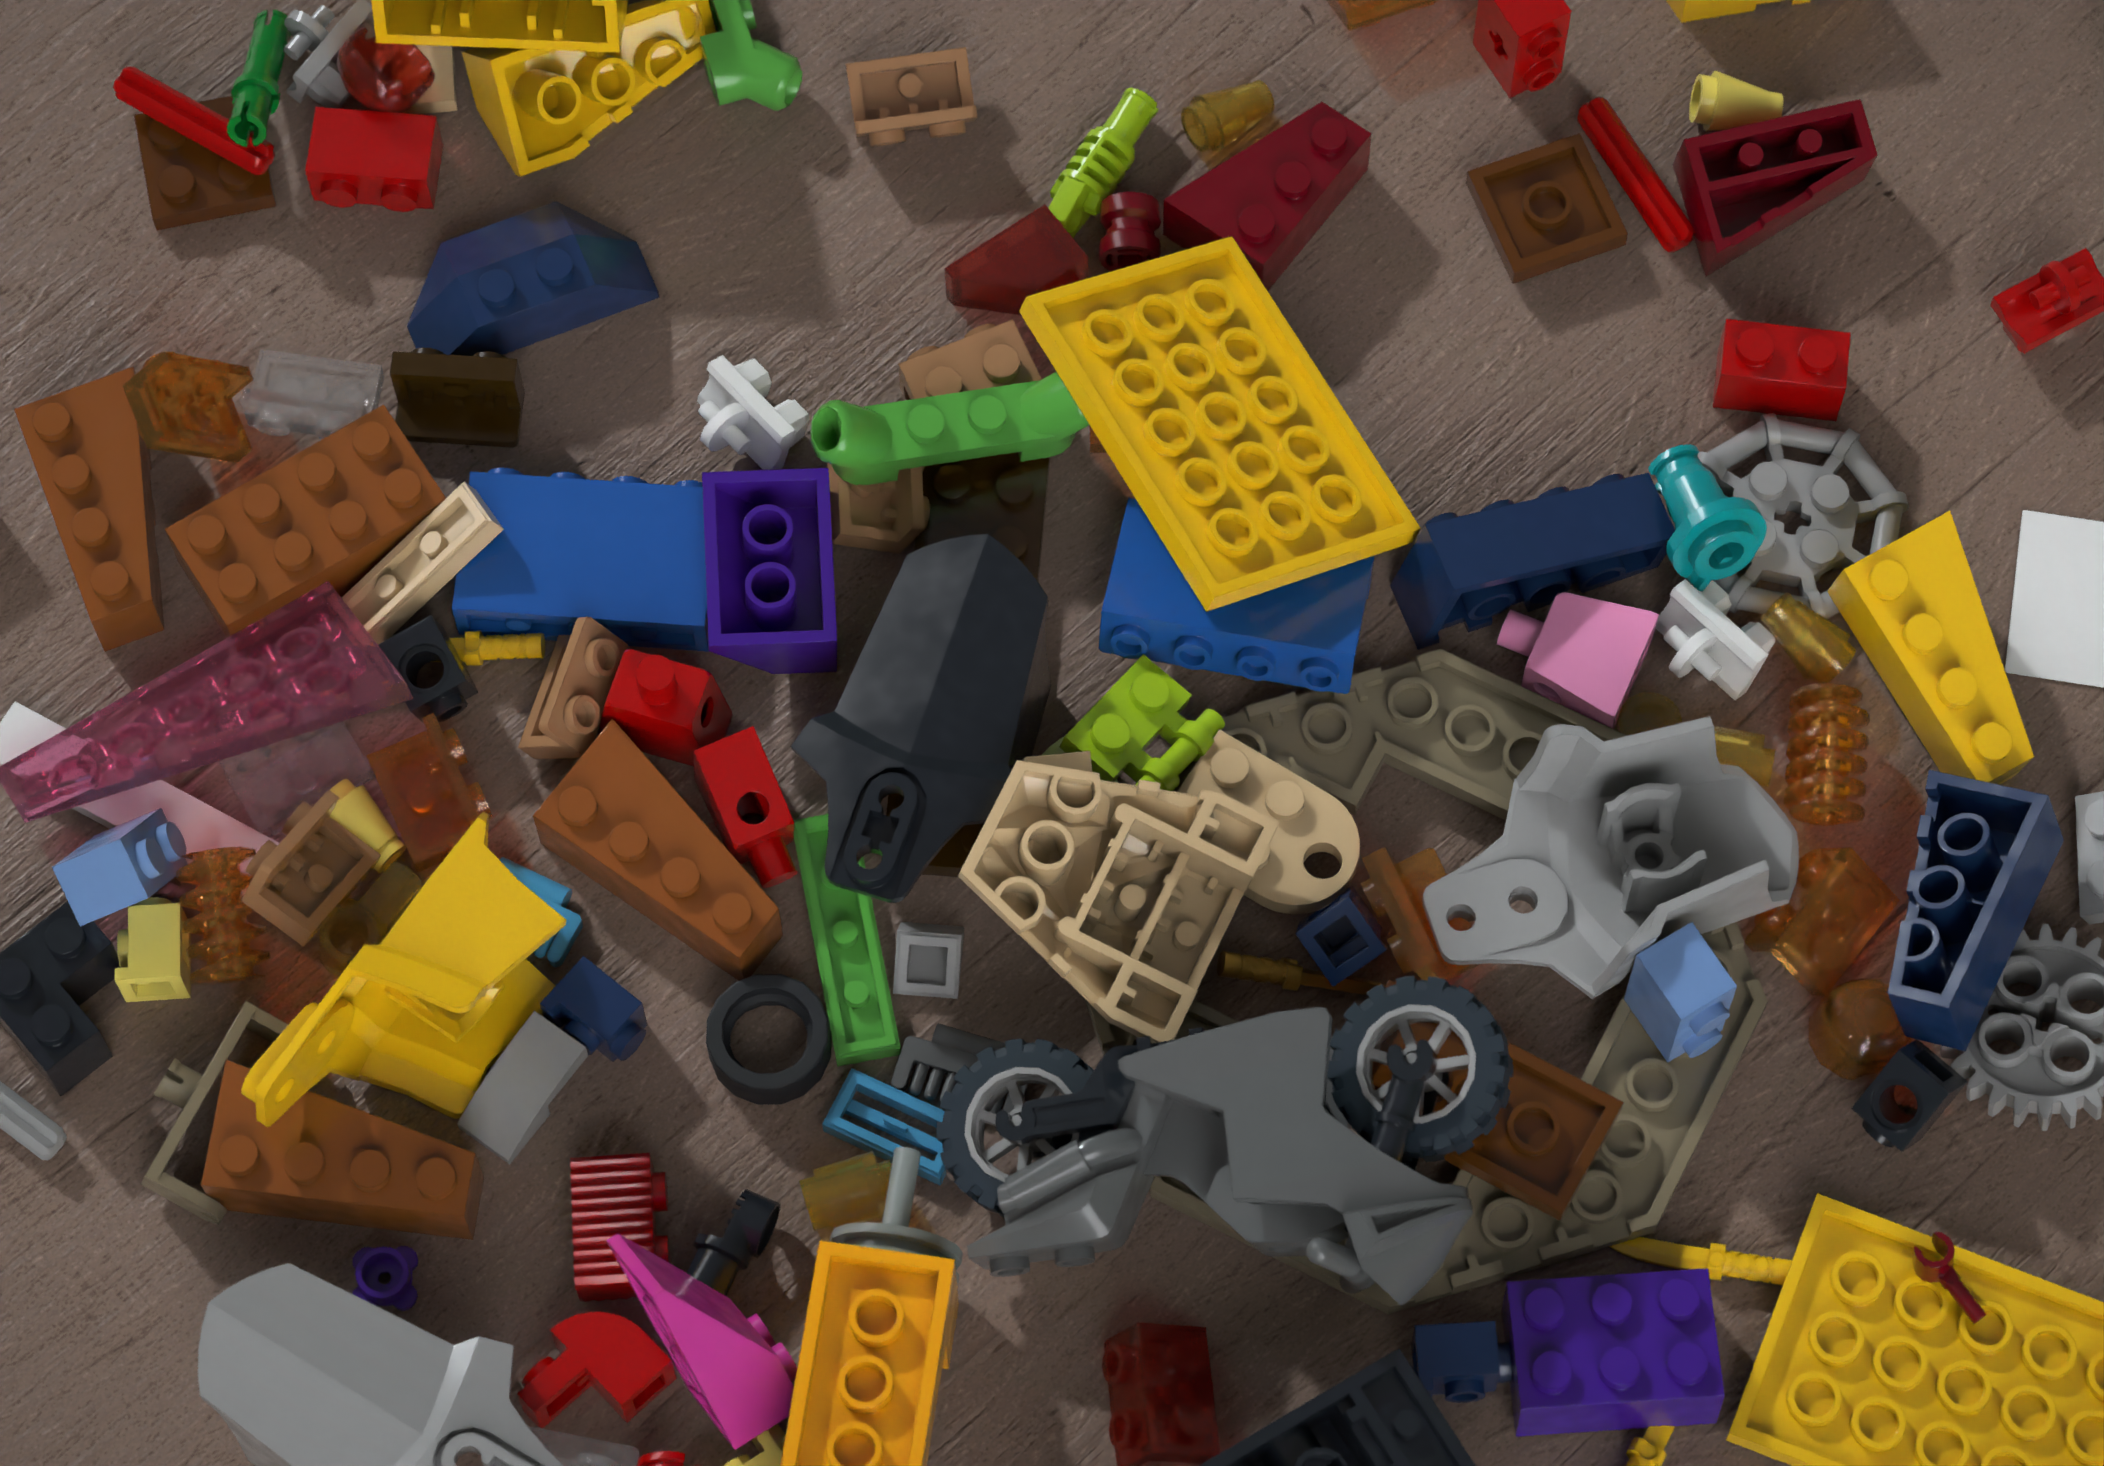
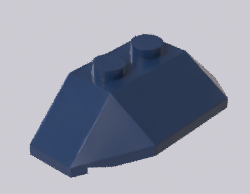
[407,201,659,356]

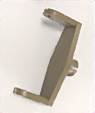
[140,1001,289,1224]

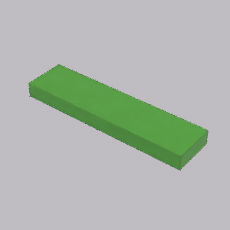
[793,814,901,1067]

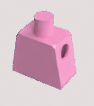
[1497,592,1659,729]

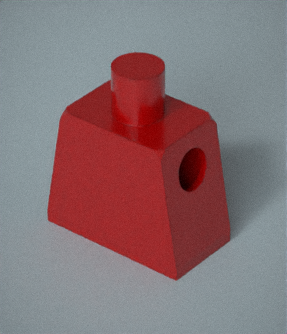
[598,649,733,767]
[693,726,798,888]

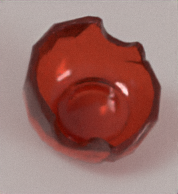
[337,27,436,113]

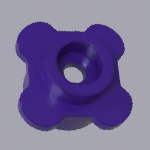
[352,1246,419,1311]

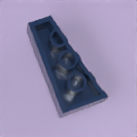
[1390,473,1675,650]
[1888,770,2064,1051]

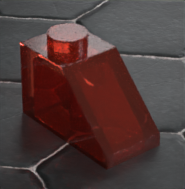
[944,204,1088,315]

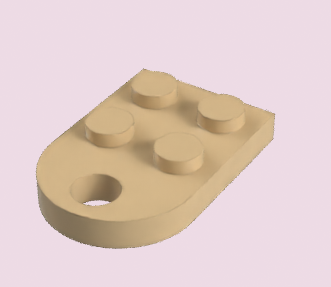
[1177,729,1360,914]

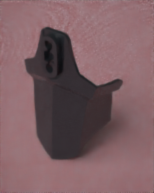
[791,534,1051,903]

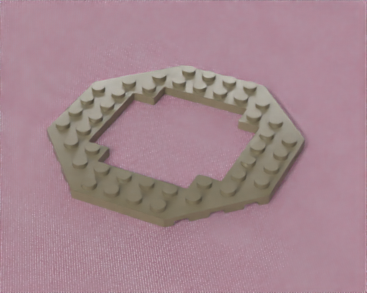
[1084,649,1768,1315]

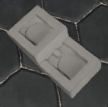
[457,1011,588,1165]

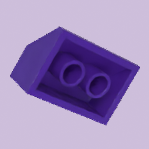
[702,468,837,674]

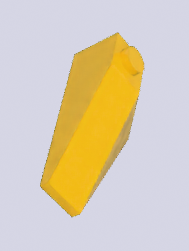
[462,0,716,177]

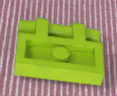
[1059,654,1225,791]

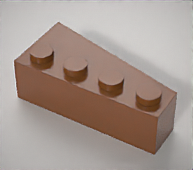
[14,367,164,652]
[533,718,783,981]
[201,1060,484,1240]

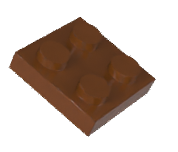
[134,96,277,231]
[1466,133,1628,284]

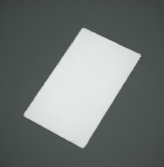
[2005,510,2104,688]

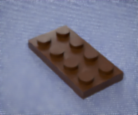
[1372,980,1624,1221]

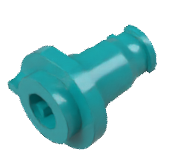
[1648,444,1767,592]

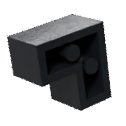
[0,901,121,1096]

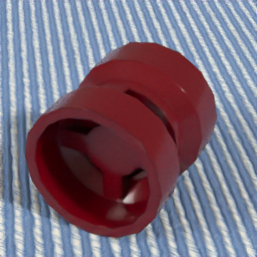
[1099,192,1162,271]

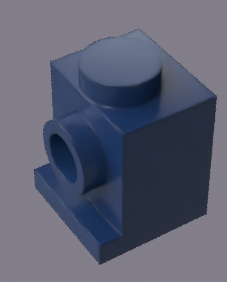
[1295,885,1387,987]
[540,956,648,1062]
[1411,1321,1512,1403]

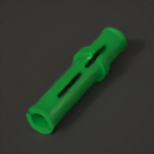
[227,10,291,147]

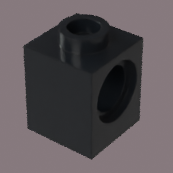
[375,615,478,723]
[1851,1039,1968,1152]

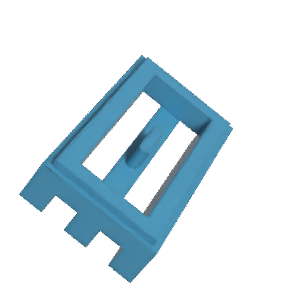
[822,1068,946,1186]

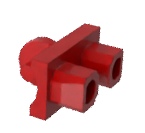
[1990,248,2104,353]

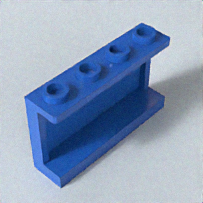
[452,468,709,652]
[1098,497,1375,694]

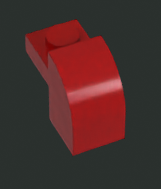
[517,1312,677,1430]

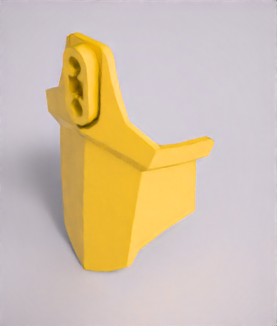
[241,811,566,1127]

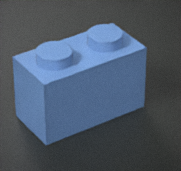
[52,808,189,926]
[1624,922,1737,1063]

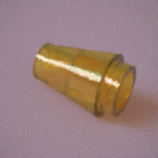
[1181,80,1275,152]
[1761,592,1856,686]

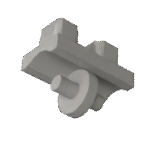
[283,0,391,108]

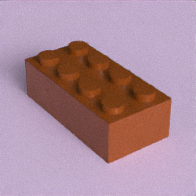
[165,404,446,656]

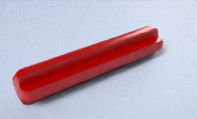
[113,67,276,175]
[1577,97,1695,253]

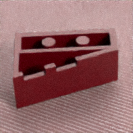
[1673,99,1878,277]
[1163,102,1372,291]

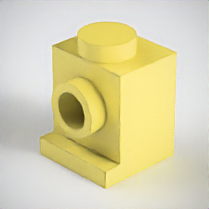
[115,897,191,1002]

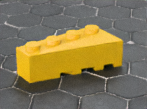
[1827,511,2034,785]

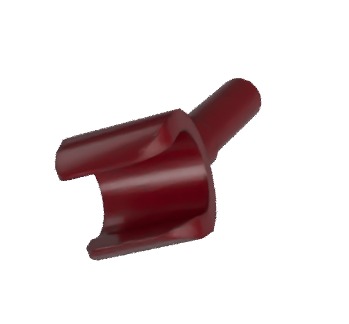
[1913,1232,1987,1324]

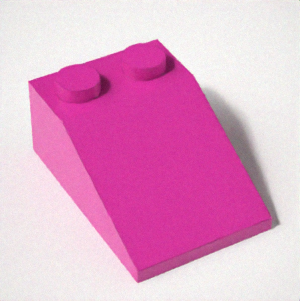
[606,1233,797,1450]

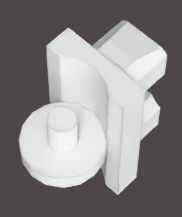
[697,355,810,470]
[1656,579,1776,701]

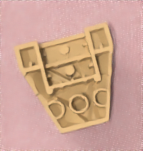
[958,760,1280,1043]

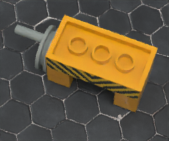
[781,1147,963,1466]

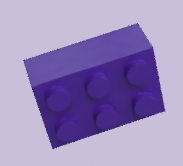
[1501,1268,1725,1437]

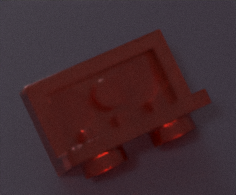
[1102,1322,1220,1466]

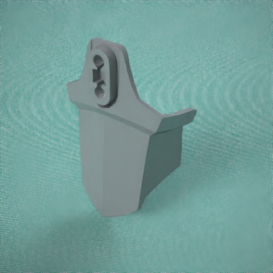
[1422,716,1799,999]
[198,1263,563,1466]

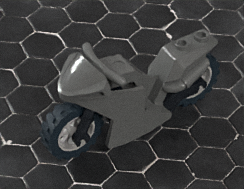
[936,976,1513,1306]

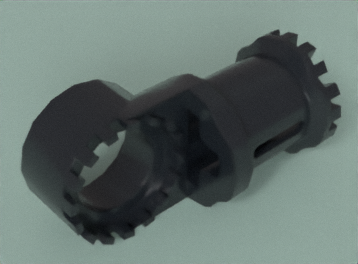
[687,1189,781,1296]

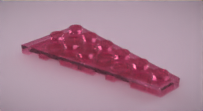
[0,581,414,823]

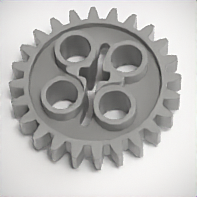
[1940,924,2104,1131]

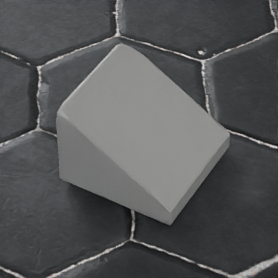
[893,922,964,999]

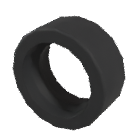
[706,974,831,1105]

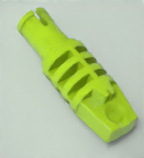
[1044,88,1159,241]

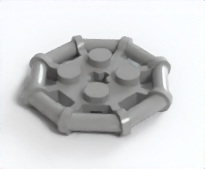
[1697,413,1909,629]

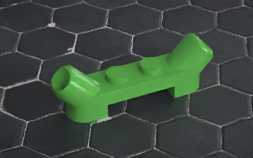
[700,0,802,111]
[810,372,1089,485]

